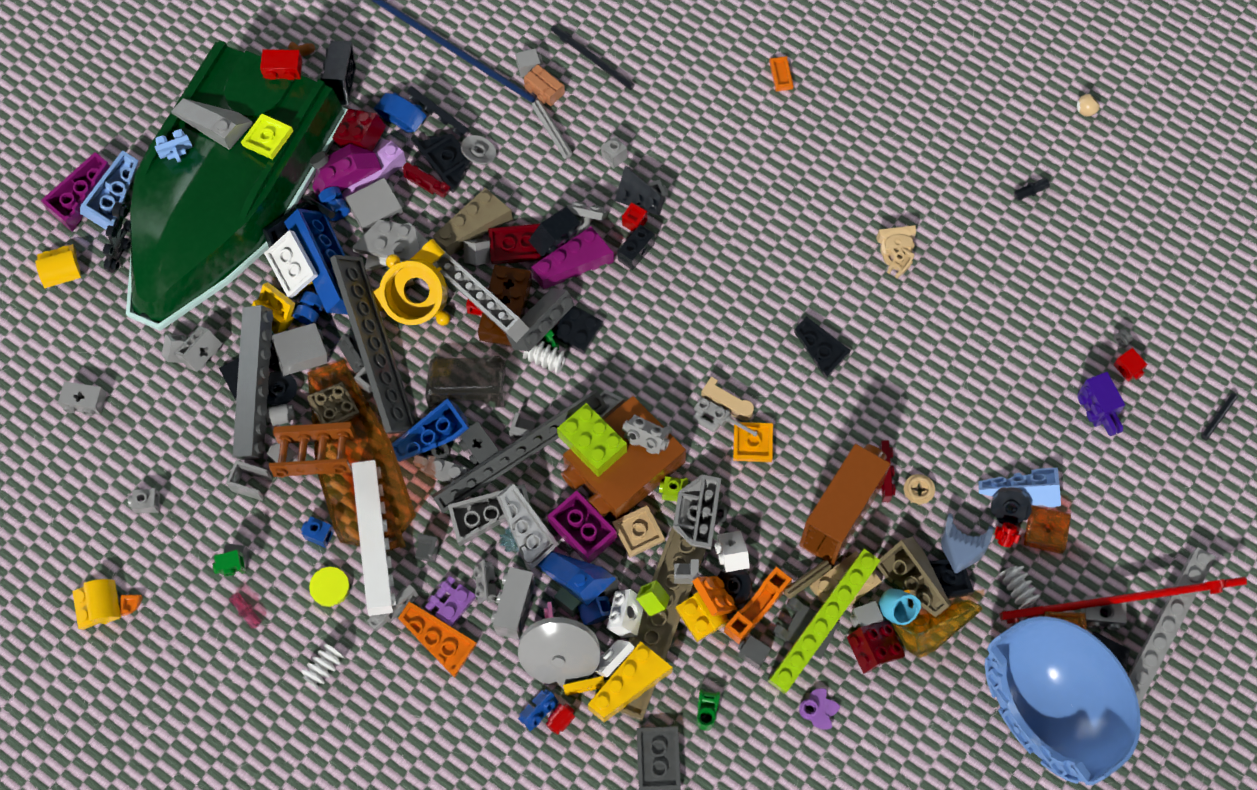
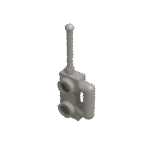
[693,396,758,436]

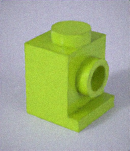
[659,476,689,502]

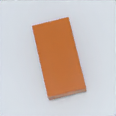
[769,56,793,92]

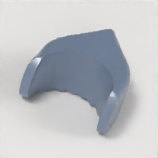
[941,513,994,573]

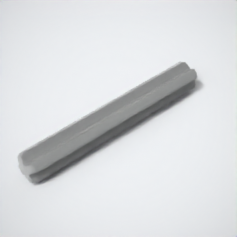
[532,100,572,159]

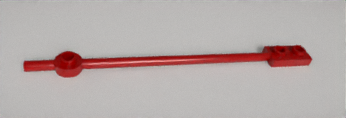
[999,577,1247,624]

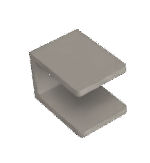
[226,460,272,501]

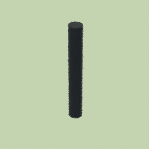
[303,195,335,219]
[1201,393,1238,440]

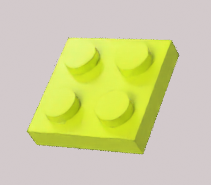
[241,114,293,160]

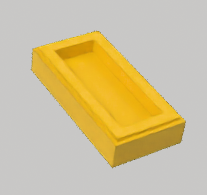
[563,676,605,696]

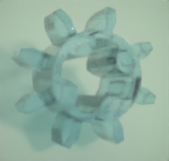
[500,528,519,552]

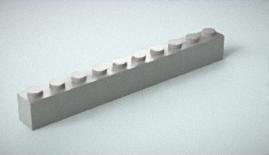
[1128,547,1216,706]

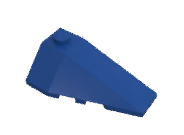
[389,398,469,462]
[537,551,616,606]

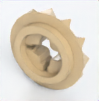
[903,474,935,505]

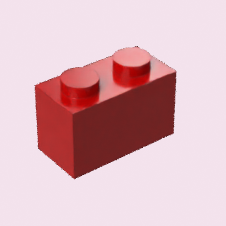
[260,49,303,80]

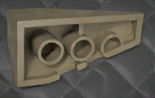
[877,537,951,617]

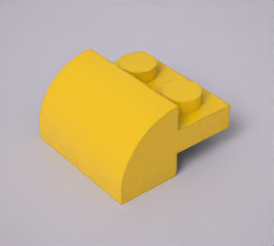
[35,244,81,288]
[252,282,295,334]
[72,579,121,630]
[675,592,730,642]

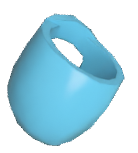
[878,588,921,625]

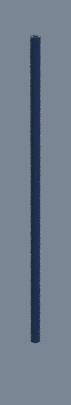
[371,0,536,103]

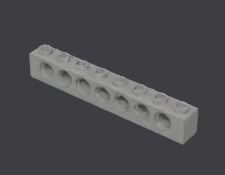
[433,250,529,343]

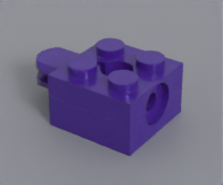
[1078,372,1125,436]

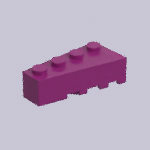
[41,152,110,232]
[531,226,614,290]

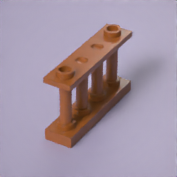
[269,422,355,478]

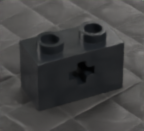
[617,224,655,271]

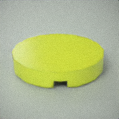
[309,567,350,607]

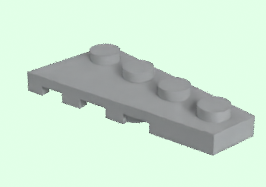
[496,483,559,571]

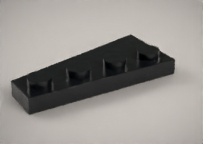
[407,86,471,137]

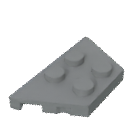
[352,219,420,261]

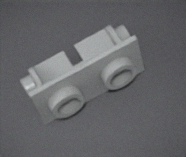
[473,560,497,604]

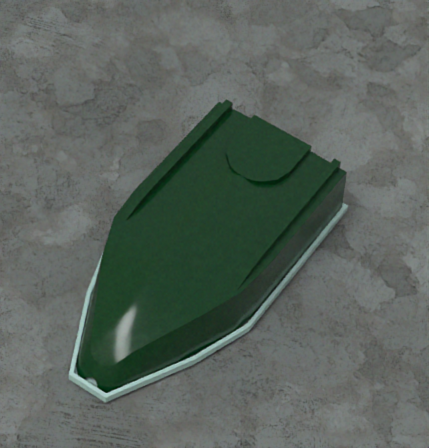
[126,40,348,331]

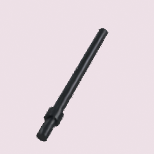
[550,25,635,90]

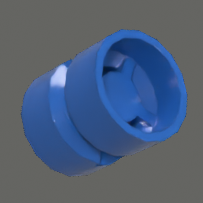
[318,187,350,221]
[293,291,324,325]

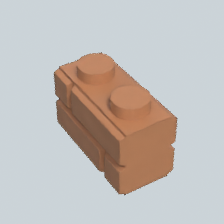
[524,64,565,106]

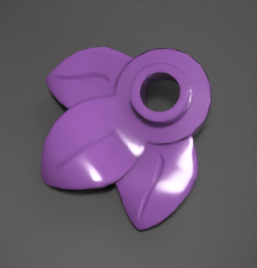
[799,688,840,730]

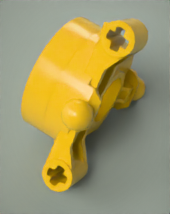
[373,239,450,326]

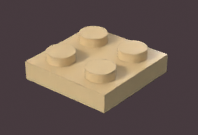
[612,505,665,558]

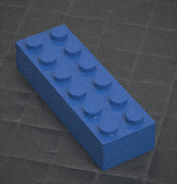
[285,208,348,315]

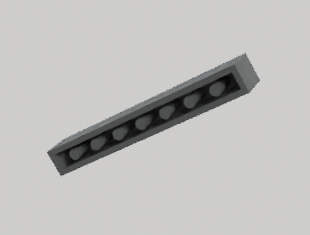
[232,305,273,461]

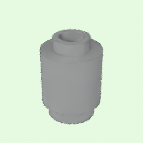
[266,404,296,426]

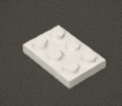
[264,230,318,298]

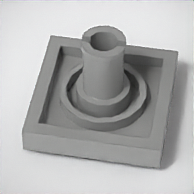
[567,201,608,234]

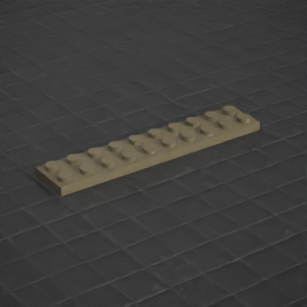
[618,526,707,721]

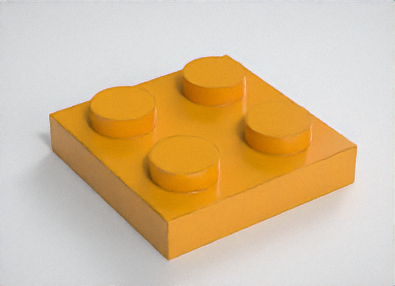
[733,422,773,462]

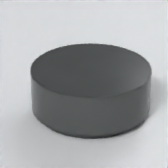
[310,151,329,169]

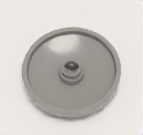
[518,617,601,686]

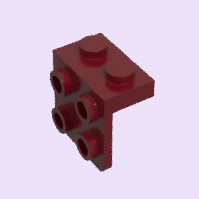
[846,620,905,674]

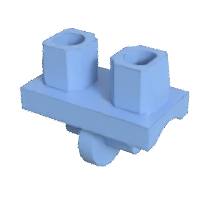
[154,129,193,162]

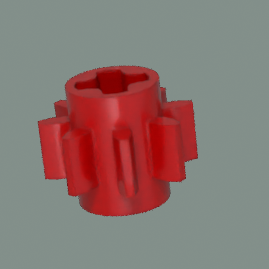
[994,523,1020,547]

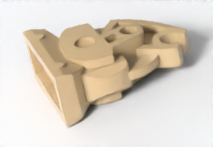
[876,225,916,279]

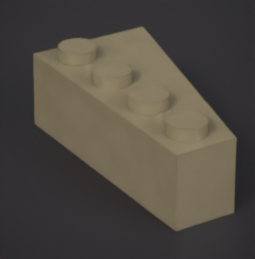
[433,188,513,256]

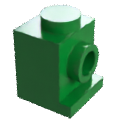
[212,550,246,577]

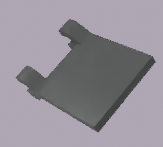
[772,597,839,660]

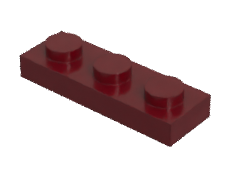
[879,440,896,502]

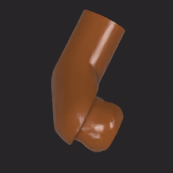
[288,42,315,57]

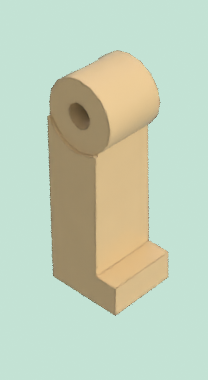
[701,377,754,421]

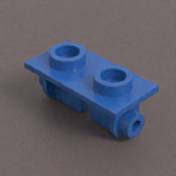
[518,689,559,732]

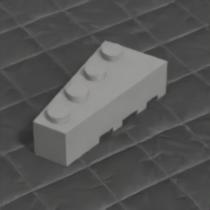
[448,484,530,547]

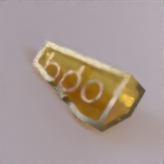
[892,599,982,658]

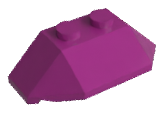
[312,144,382,203]

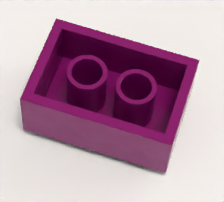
[547,490,617,563]

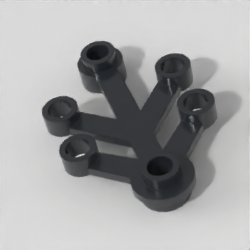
[103,202,131,273]

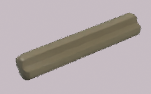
[784,560,832,599]

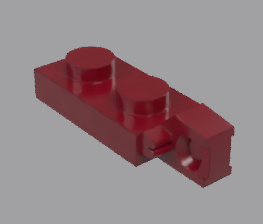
[403,162,450,198]

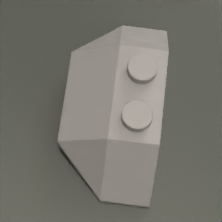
[673,474,721,549]

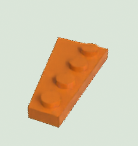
[398,601,477,678]

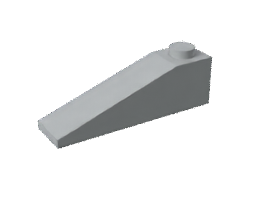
[171,98,253,150]

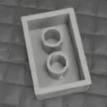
[491,567,535,640]

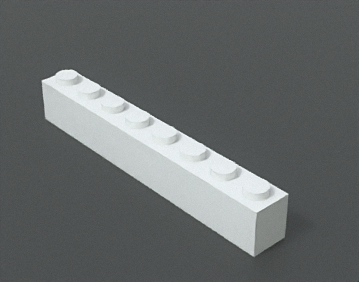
[352,460,396,616]

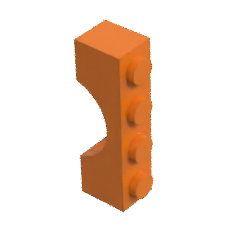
[724,566,792,645]

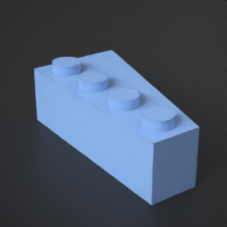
[80,150,138,230]

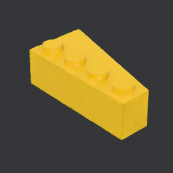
[588,642,673,722]

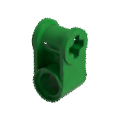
[696,689,720,731]

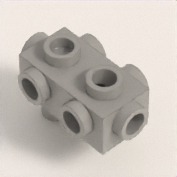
[622,415,672,454]

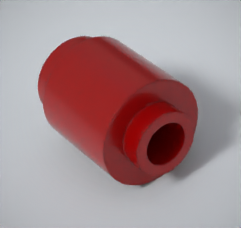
[545,703,575,735]

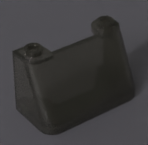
[425,356,506,408]

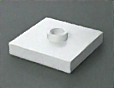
[594,640,634,677]

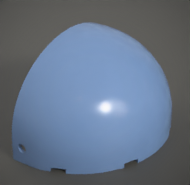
[985,617,1141,785]

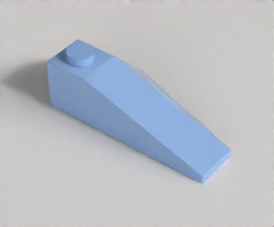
[978,467,1061,508]

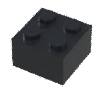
[528,206,581,257]

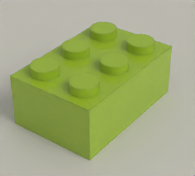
[557,403,627,477]

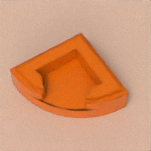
[120,595,143,616]

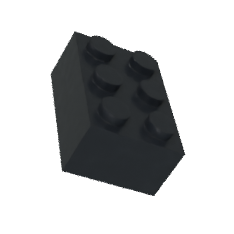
[320,41,356,105]

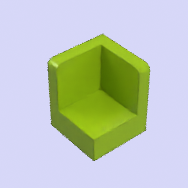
[636,580,670,616]

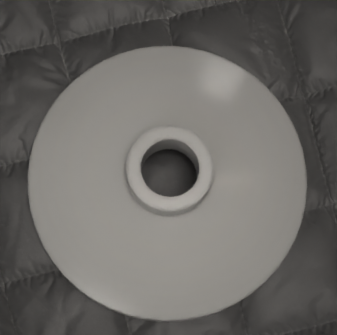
[461,135,496,164]

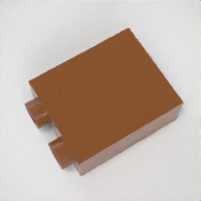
[561,396,686,521]
[799,443,891,566]

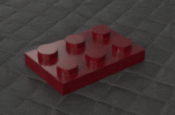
[488,224,547,265]

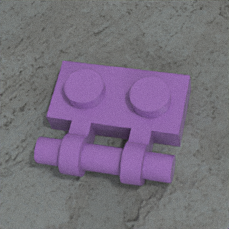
[424,576,476,627]

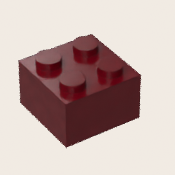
[332,109,386,152]

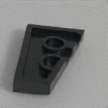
[794,316,851,379]

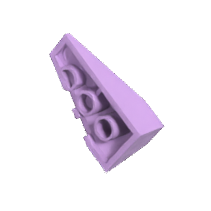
[342,139,406,201]

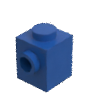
[301,516,335,548]
[578,596,611,625]

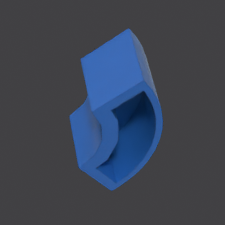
[373,92,427,133]

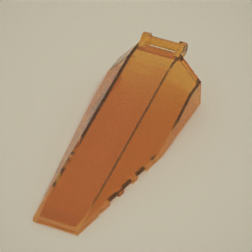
[307,360,416,552]

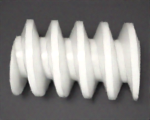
[523,341,565,374]
[999,566,1040,609]
[301,644,345,690]

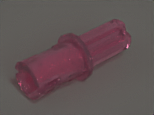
[229,592,261,629]

